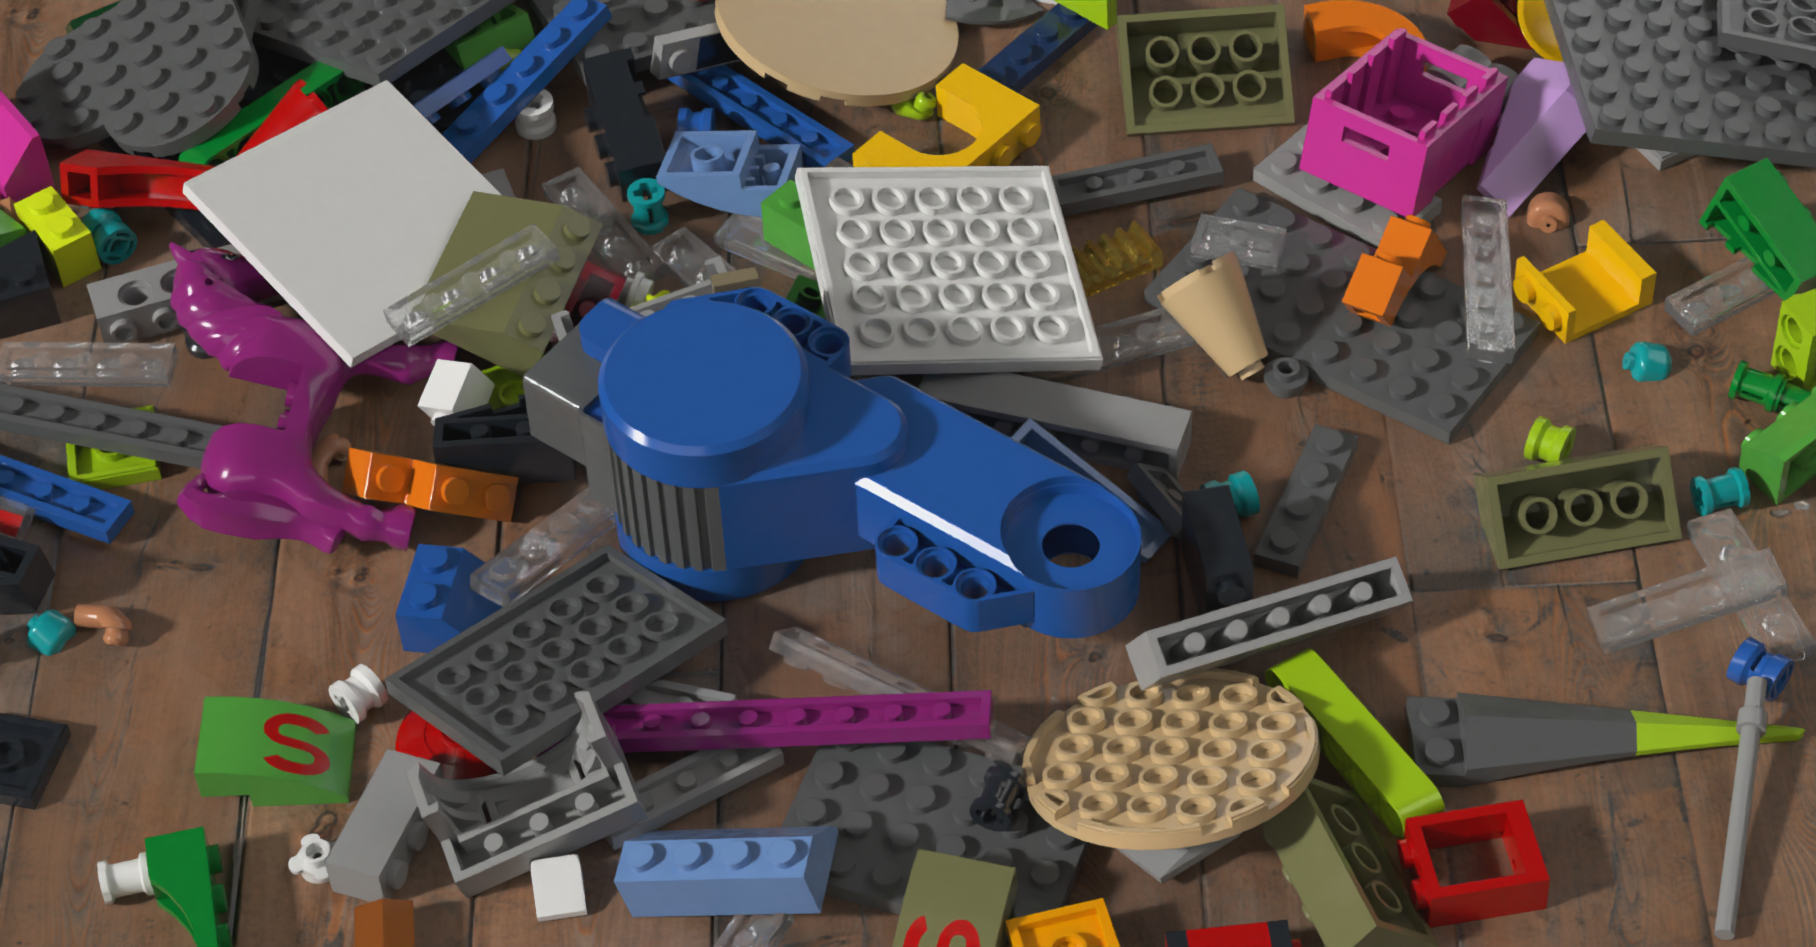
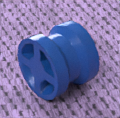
[677,108,716,131]

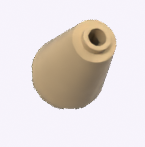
[1157,251,1268,381]

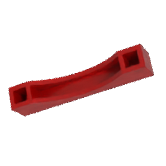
[59,149,216,211]

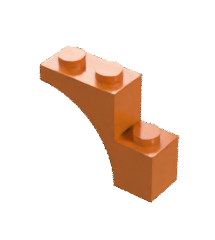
[1342,215,1447,327]
[342,447,519,523]

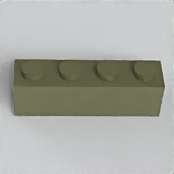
[1473,444,1682,570]
[1261,778,1439,947]

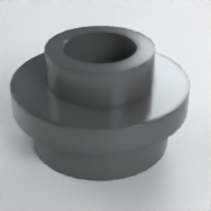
[1264,357,1309,399]

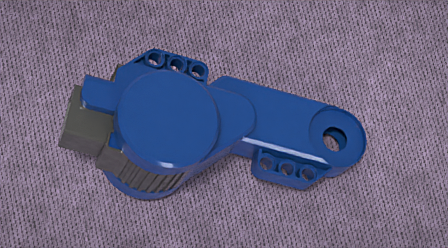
[523,287,1141,638]

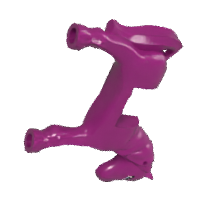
[169,242,458,554]

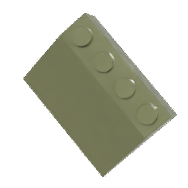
[1116,4,1295,137]
[408,191,603,377]

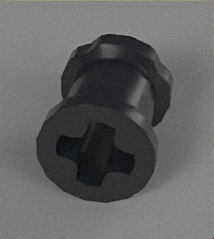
[969,765,1027,832]

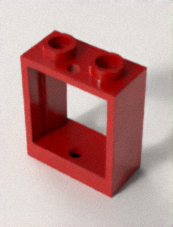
[1397,799,1550,928]

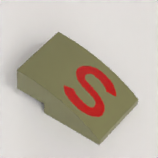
[892,848,1018,947]

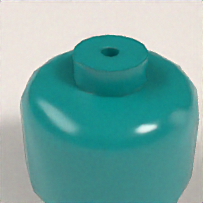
[1622,341,1672,382]
[26,609,77,656]

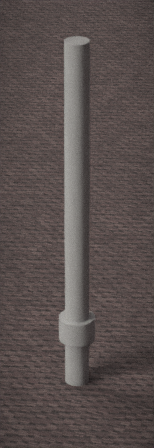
[1714,676,1768,940]

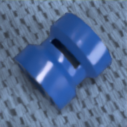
[1726,637,1795,702]

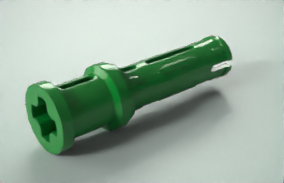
[1728,360,1811,413]

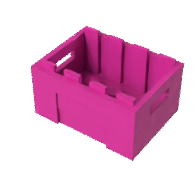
[1299,28,1509,217]

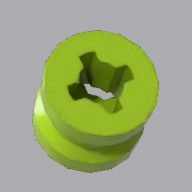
[1524,416,1576,462]

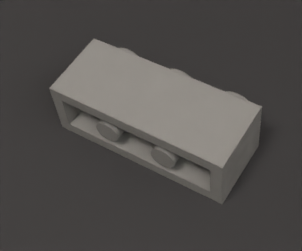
[325,749,444,902]

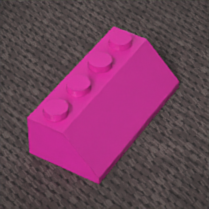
[0,90,56,203]

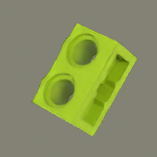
[1771,288,1816,391]

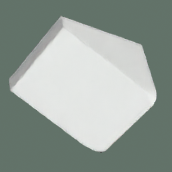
[530,854,587,922]

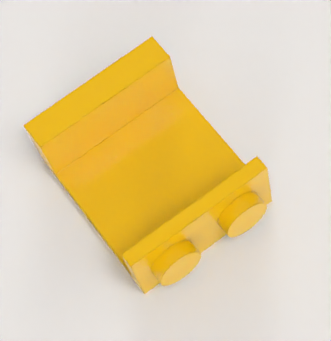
[1513,220,1657,344]

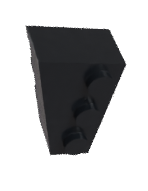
[0,230,61,340]

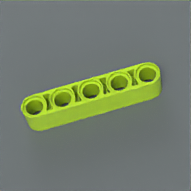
[1265,648,1445,839]

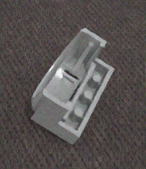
[406,691,648,898]

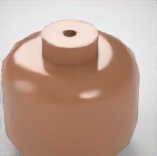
[1527,192,1570,233]

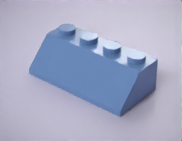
[614,826,838,917]

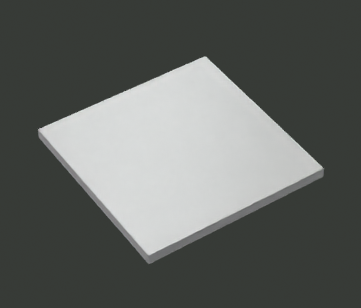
[182,80,501,368]
[795,166,1103,375]

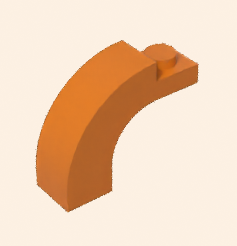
[1303,0,1427,72]

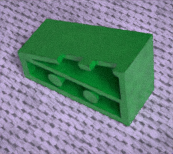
[1698,158,1816,300]

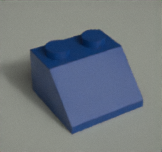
[395,544,516,653]

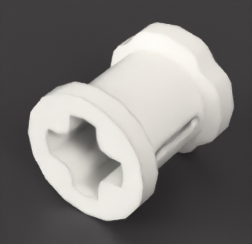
[97,851,155,905]

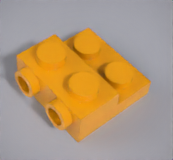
[1005,898,1120,947]

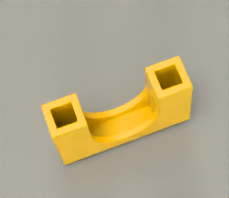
[852,63,1041,167]

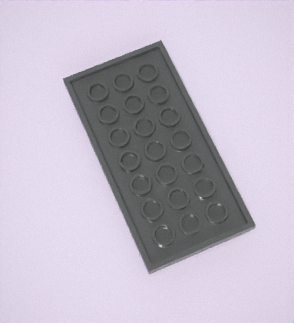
[1144,187,1540,445]

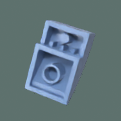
[656,130,804,217]

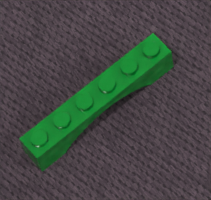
[145,826,233,947]

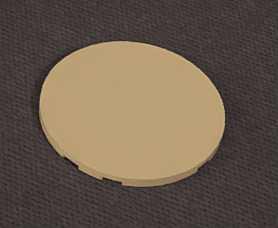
[714,0,959,107]
[1022,668,1320,850]

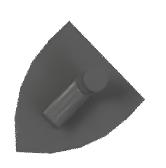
[945,0,1043,25]

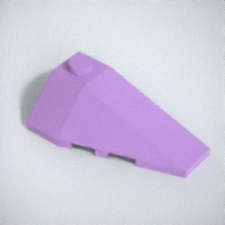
[1476,57,1586,218]

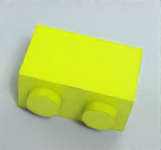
[14,186,102,287]

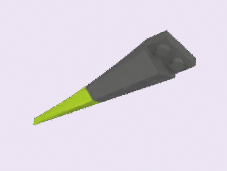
[1404,692,1805,788]

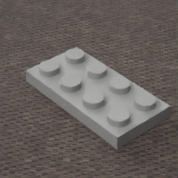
[1253,123,1442,249]

